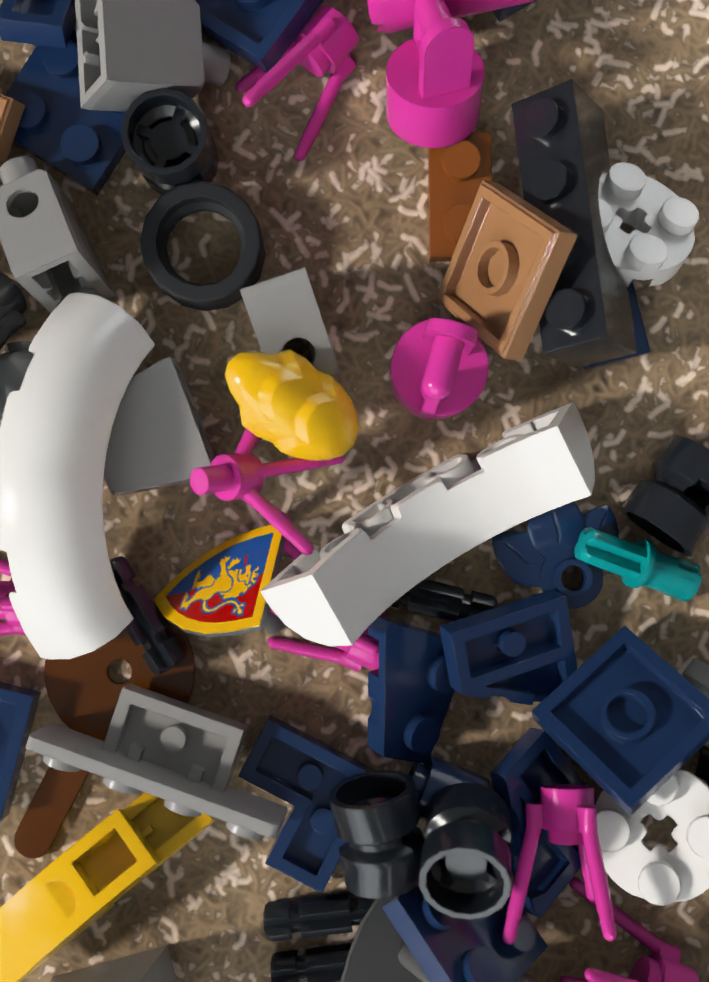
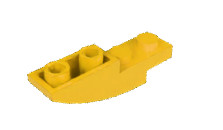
[0,792,215,982]

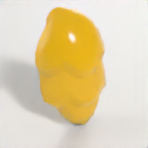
[225,349,359,461]

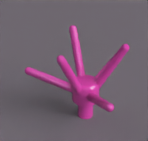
[190,428,345,555]

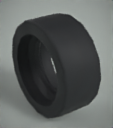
[140,181,266,311]

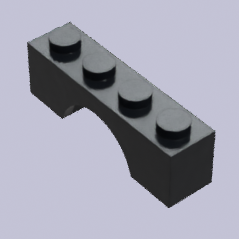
[512,79,637,368]

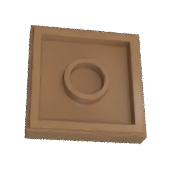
[436,180,578,361]

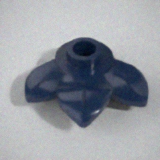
[492,502,619,609]

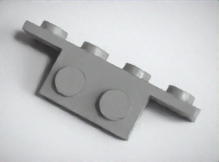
[25,683,288,840]

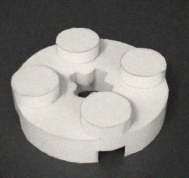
[598,162,699,287]
[595,769,709,906]

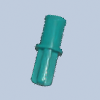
[574,527,702,602]

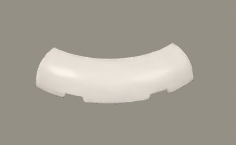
[0,292,155,659]
[260,402,595,646]

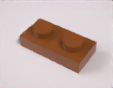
[427,131,492,262]

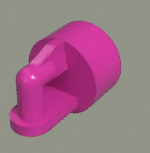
[386,0,485,148]
[389,318,489,420]

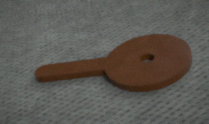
[14,604,195,859]

